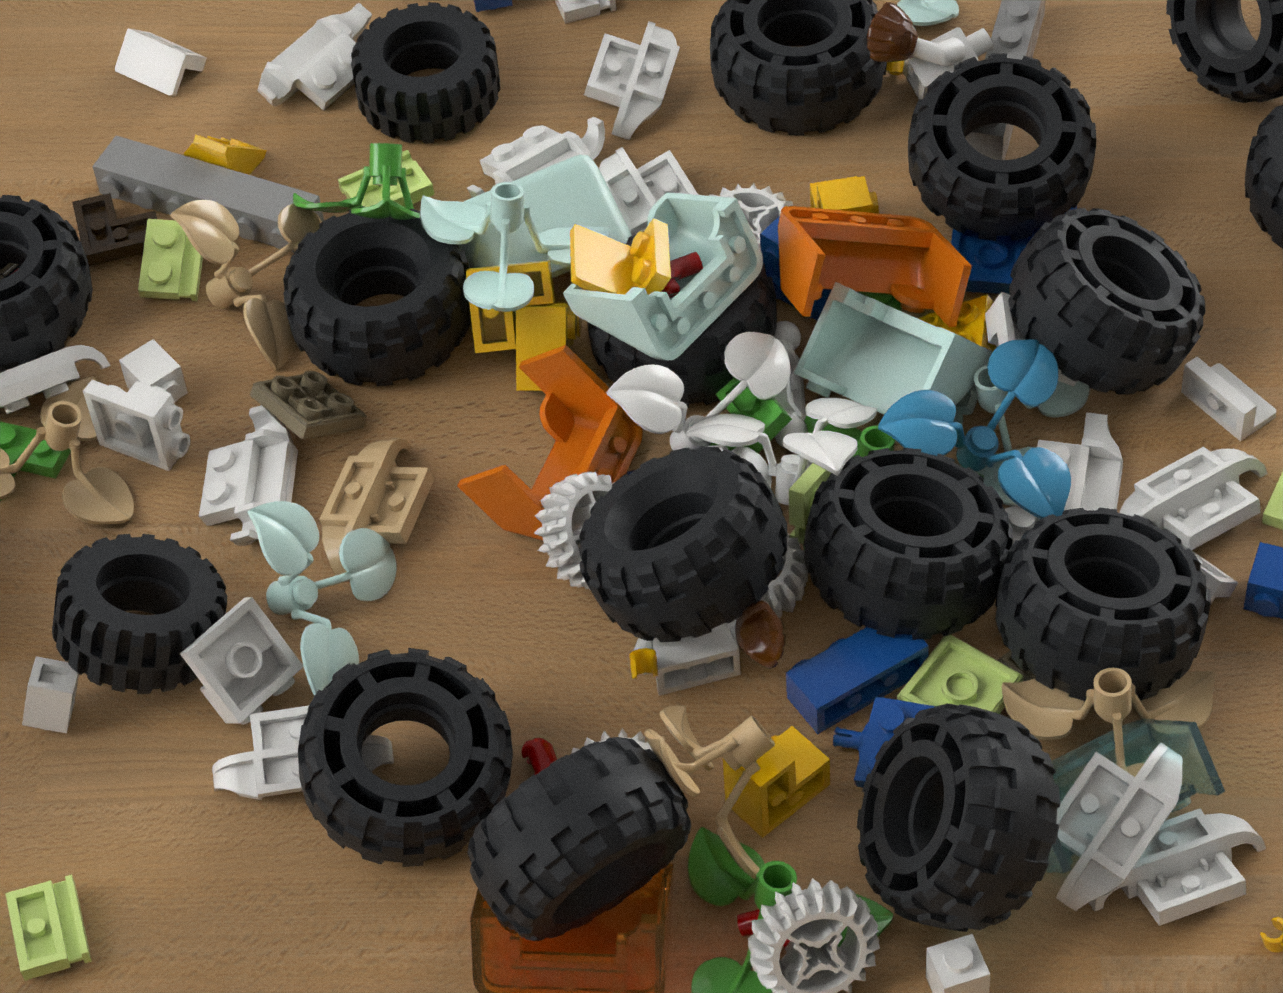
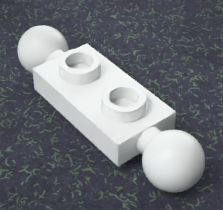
[774,321,808,448]

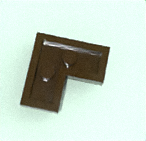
[72,193,157,266]

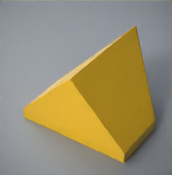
[183,134,267,175]

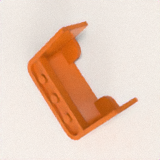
[778,206,972,327]
[457,345,643,541]

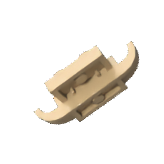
[319,438,435,575]

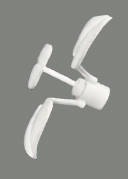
[607,332,790,488]
[686,398,877,505]

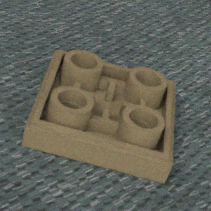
[250,371,367,440]

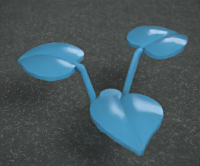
[878,340,1071,519]

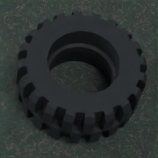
[351,2,500,144]
[52,534,228,694]

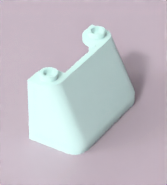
[458,155,632,314]
[563,192,763,361]
[794,282,993,415]

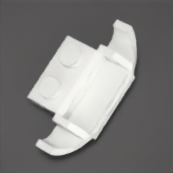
[257,3,373,110]
[584,21,680,140]
[467,117,605,198]
[599,147,698,236]
[0,345,111,414]
[199,405,298,546]
[1037,412,1123,510]
[1119,446,1267,550]
[212,705,394,800]
[1056,743,1183,911]
[1089,808,1266,926]

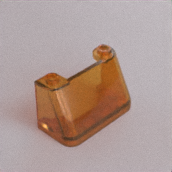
[470,863,674,993]

